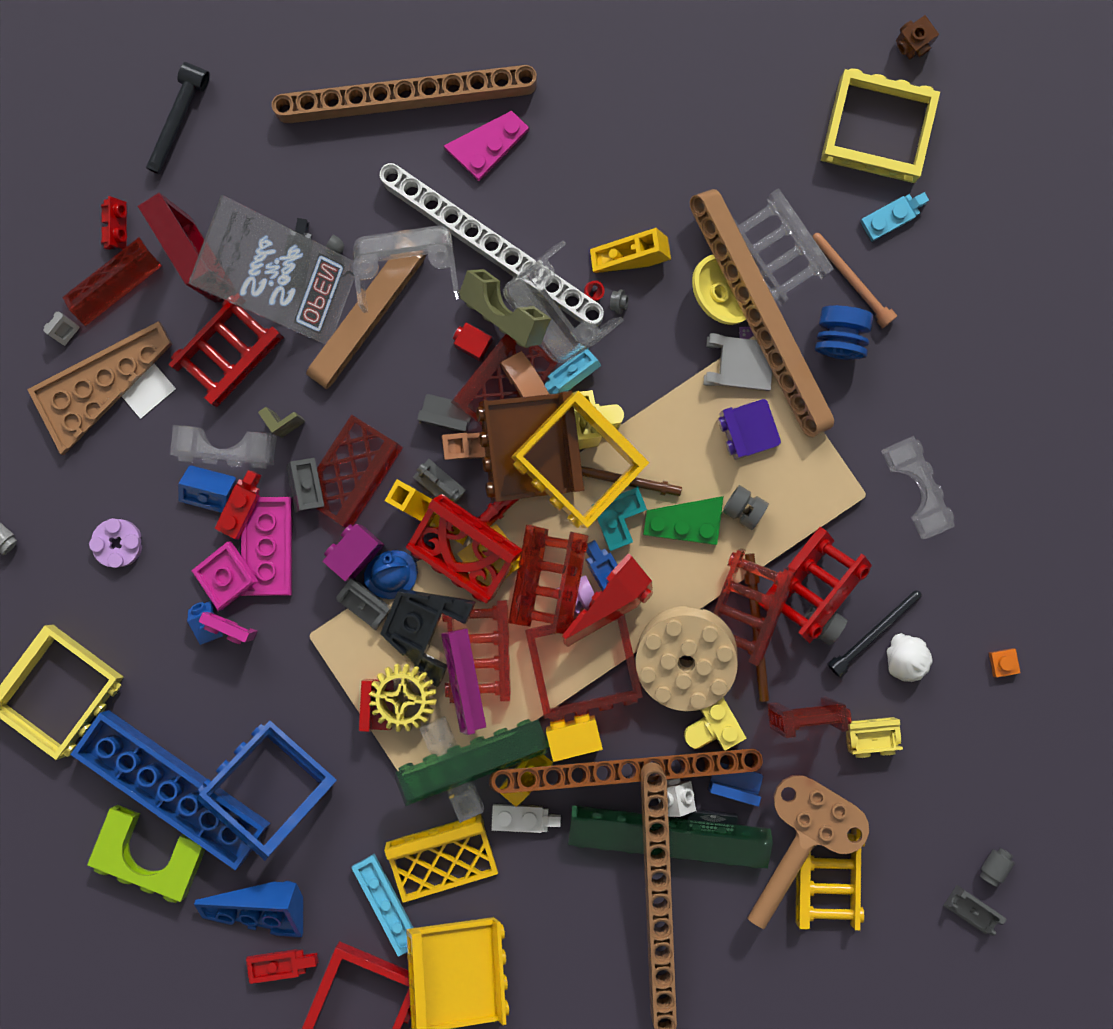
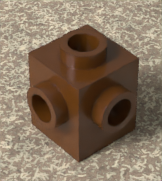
[896,15,939,60]

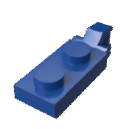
[583,540,618,591]

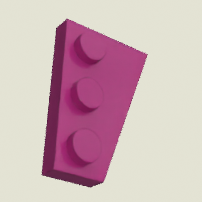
[444,111,529,181]

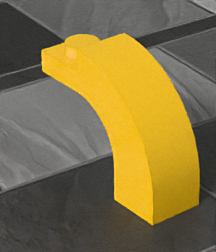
[385,479,468,545]

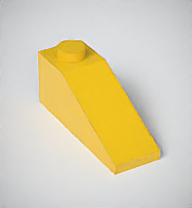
[590,228,671,273]

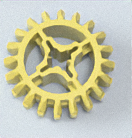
[369,663,437,732]

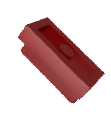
[359,679,394,732]

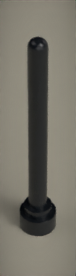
[827,590,922,678]

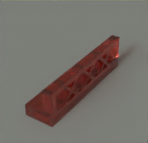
[63,237,162,326]

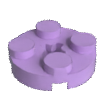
[89,518,142,568]

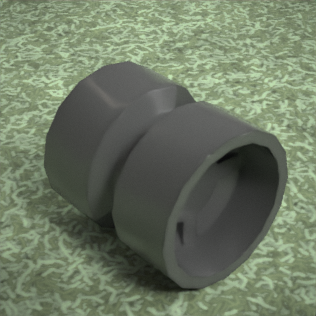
[722,485,769,530]
[804,605,847,646]

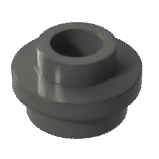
[610,289,629,314]

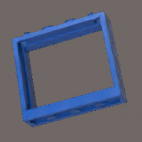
[197,720,337,860]

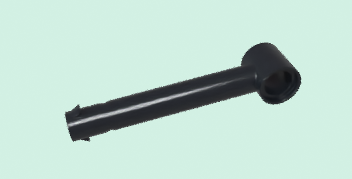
[146,62,210,174]

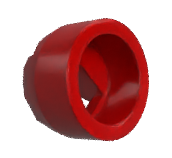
[584,281,605,301]

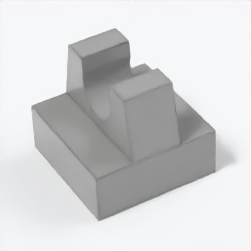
[43,311,80,346]

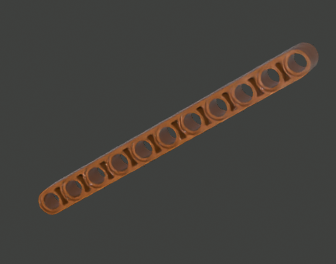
[489,749,763,793]

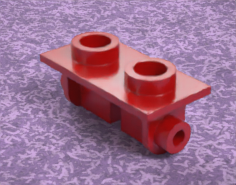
[101,196,127,250]

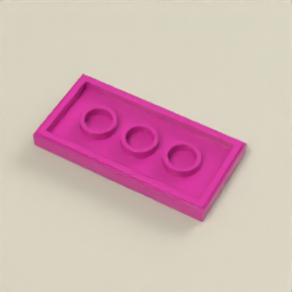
[241,497,292,596]

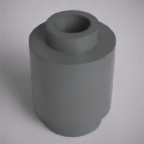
[980,847,1015,887]

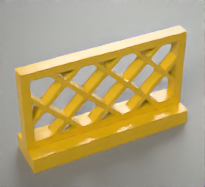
[384,814,498,903]

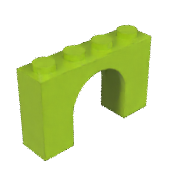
[87,805,205,903]

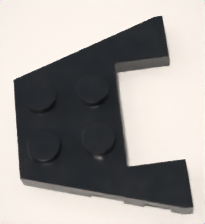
[380,589,476,687]

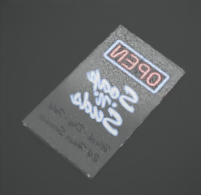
[188,195,360,345]

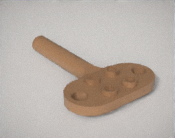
[747,775,869,929]

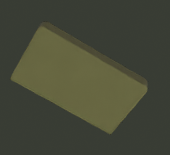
[258,407,306,438]

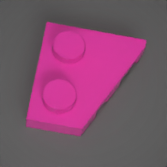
[199,612,257,644]

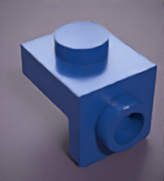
[187,601,223,645]

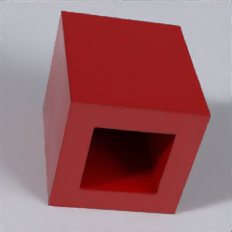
[453,322,493,362]

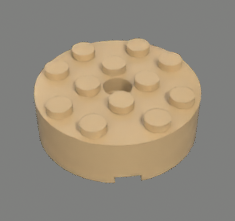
[636,606,737,711]

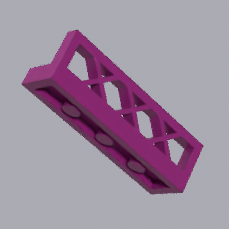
[441,628,486,735]

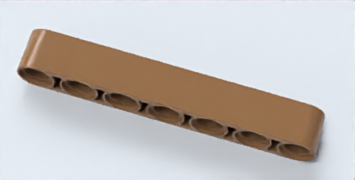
[306,240,426,389]

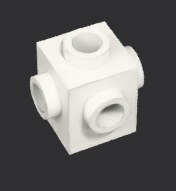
[658,778,696,817]

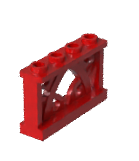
[406,494,523,603]

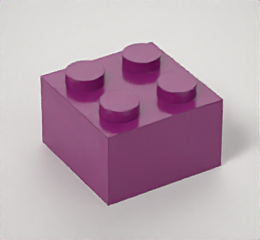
[322,523,384,582]

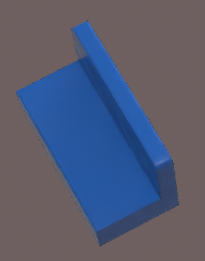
[178,465,236,513]
[708,762,763,807]

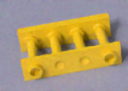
[795,828,865,930]

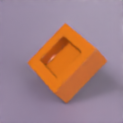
[989,648,1020,677]

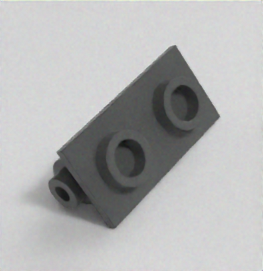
[413,459,466,503]

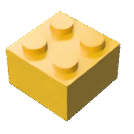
[546,712,603,762]

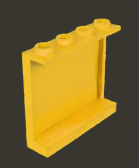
[406,917,509,1029]

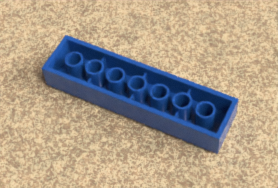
[70,710,270,870]

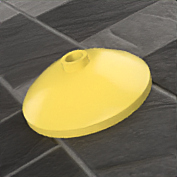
[692,255,746,325]

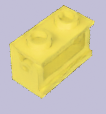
[845,717,903,758]

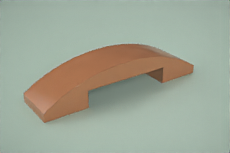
[500,351,549,397]
[442,433,486,460]

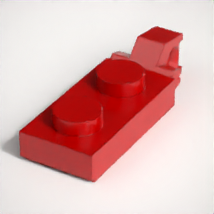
[214,470,262,540]
[246,949,319,984]

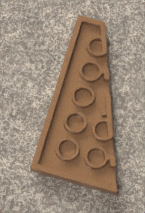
[27,321,172,455]

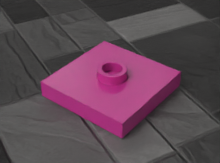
[191,541,258,611]

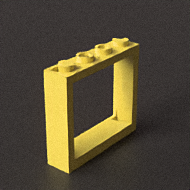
[820,69,940,183]
[0,625,124,760]

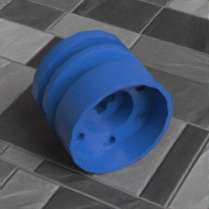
[815,305,873,360]

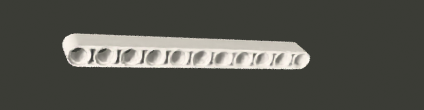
[380,163,604,328]

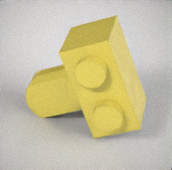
[574,390,624,449]
[684,697,747,751]

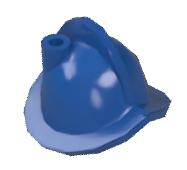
[364,550,418,599]

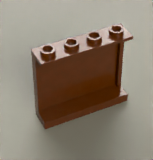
[476,391,584,502]

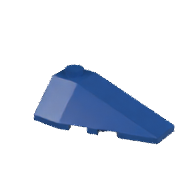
[194,881,303,937]

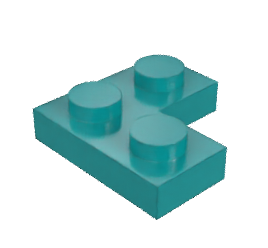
[592,487,647,551]

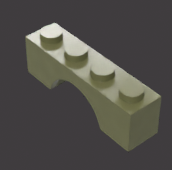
[458,269,551,348]

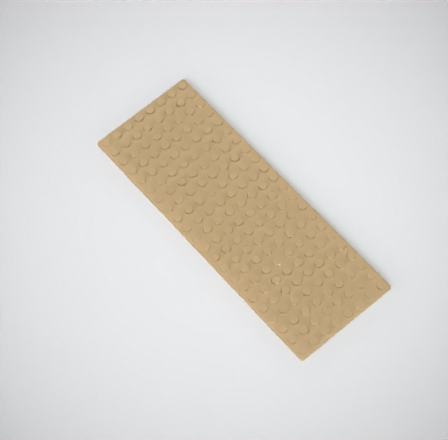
[310,336,866,799]

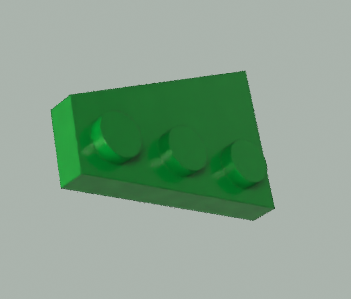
[643,496,724,545]

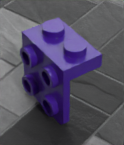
[718,399,781,460]

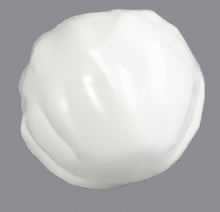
[887,633,933,682]

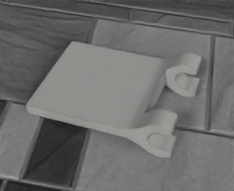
[703,333,772,391]

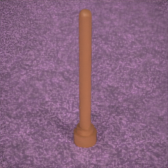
[812,233,897,329]

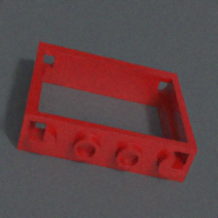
[302,941,411,1029]

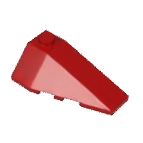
[562,553,653,647]

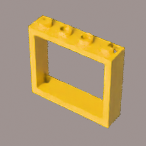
[511,391,649,528]

